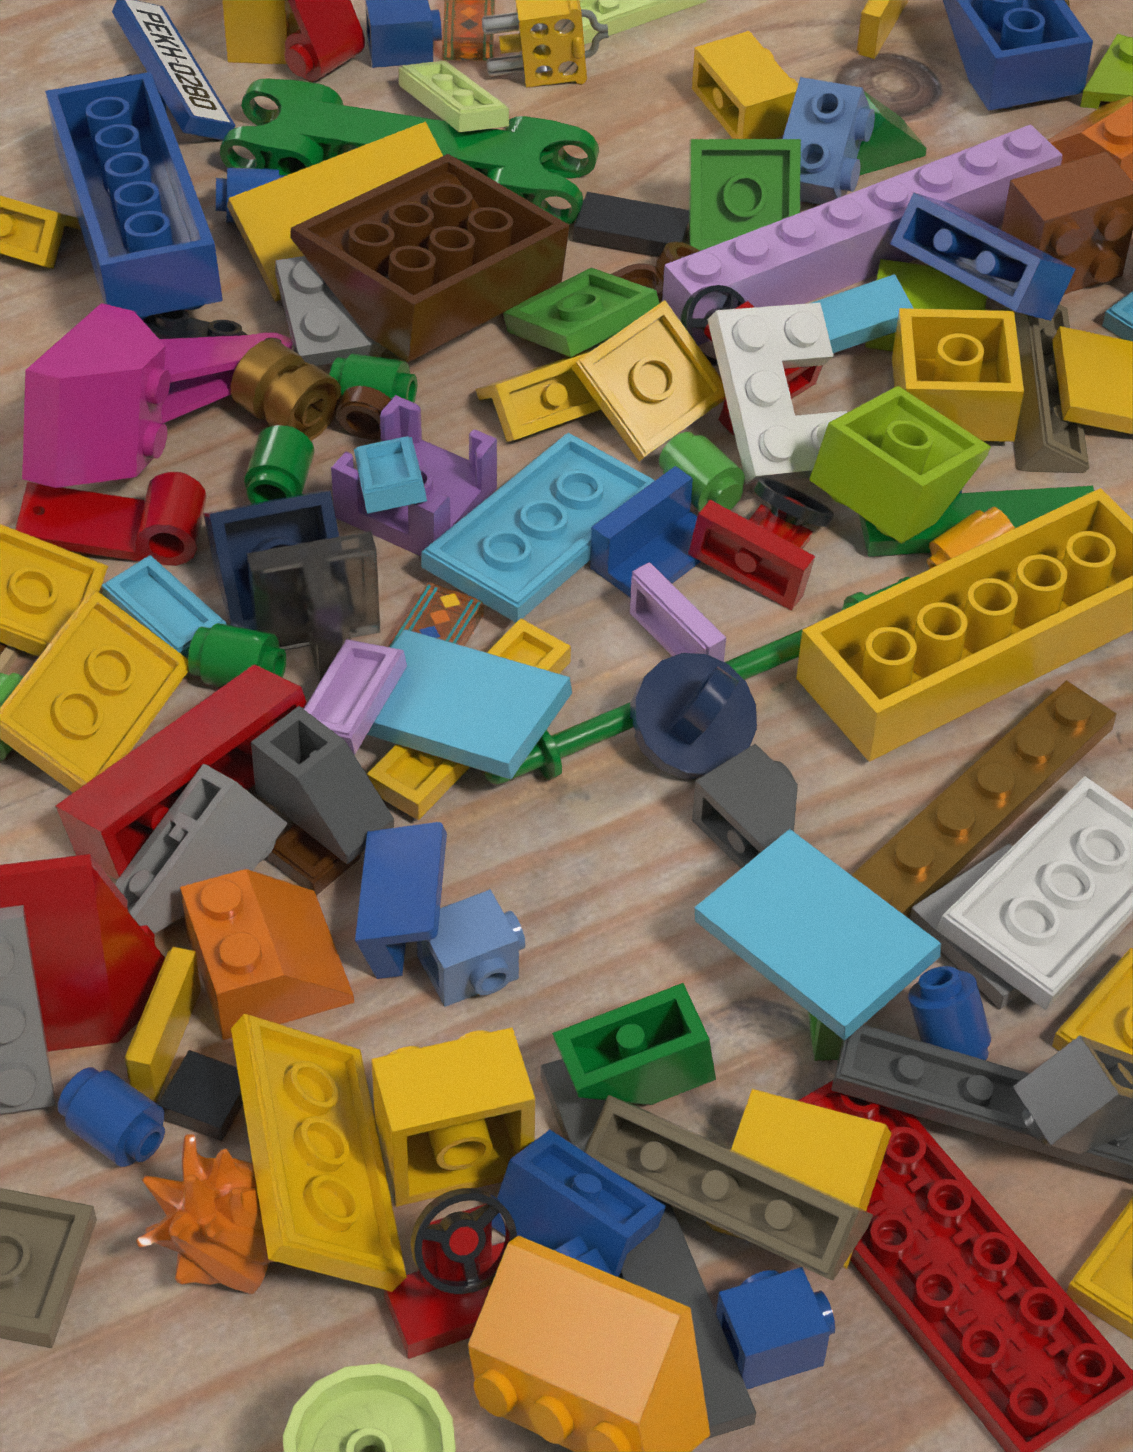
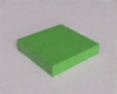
[689,139,801,251]
[503,267,659,357]

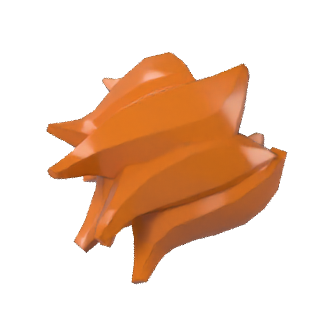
[136,1134,274,1294]

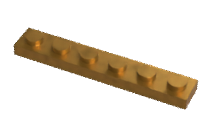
[852,680,1117,919]

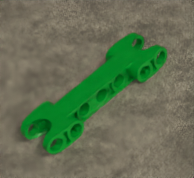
[219,78,600,225]

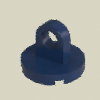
[630,653,757,780]

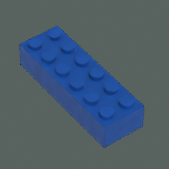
[45,72,223,320]

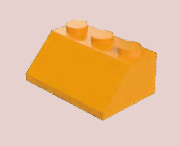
[468,1235,710,1452]

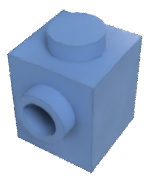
[417,889,525,1007]

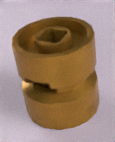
[230,339,341,441]

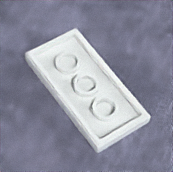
[936,776,1133,1010]

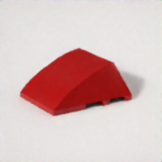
[0,854,165,1052]

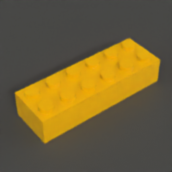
[796,488,1133,762]

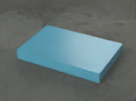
[367,629,572,779]
[694,829,941,1040]

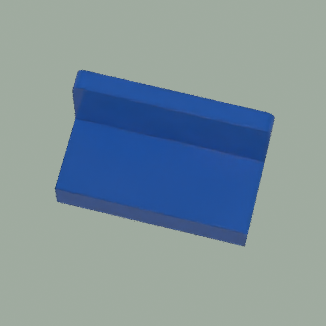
[590,466,702,598]
[355,822,447,979]
[492,1130,666,1277]

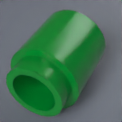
[329,353,418,403]
[244,425,315,504]
[188,623,287,687]

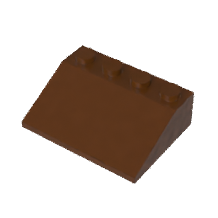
[290,154,570,363]

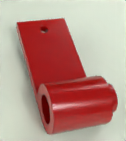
[285,0,365,82]
[15,472,207,566]

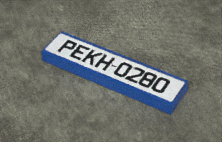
[112,0,236,140]

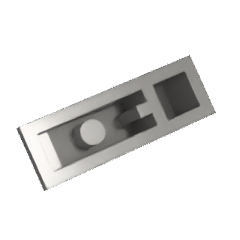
[115,764,287,934]

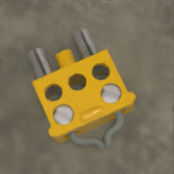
[482,0,609,88]

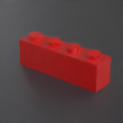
[55,664,307,880]

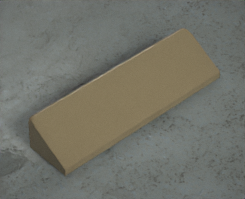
[1001,304,1089,473]
[584,1095,873,1280]

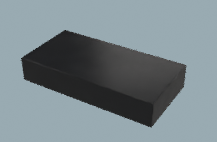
[574,191,689,256]

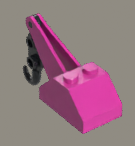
[22,303,293,488]

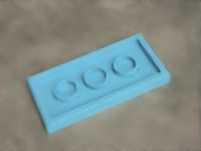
[421,432,655,623]

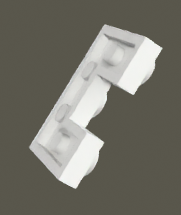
[707,303,847,484]

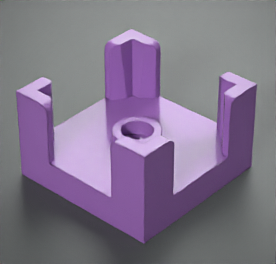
[331,395,497,556]

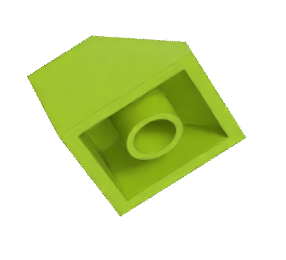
[809,386,991,544]

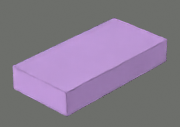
[630,562,726,662]
[304,639,407,754]

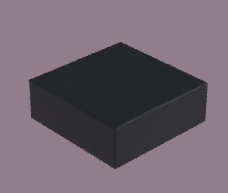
[158,1050,243,1141]

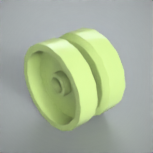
[283,1363,456,1452]

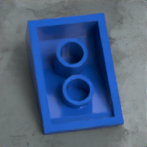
[943,0,1093,110]

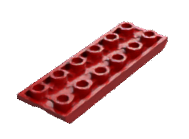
[797,1080,1133,1452]

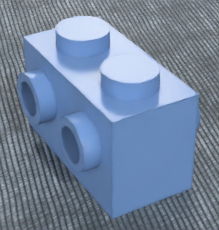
[782,77,875,205]

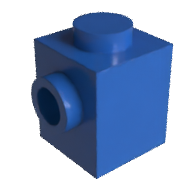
[365,0,442,68]
[716,1267,835,1390]

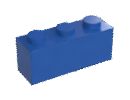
[890,192,1076,321]

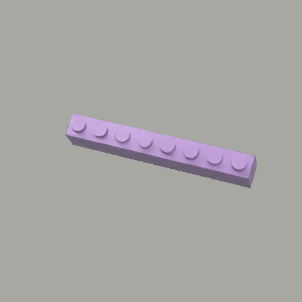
[662,124,1063,346]

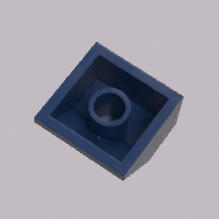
[203,491,354,631]

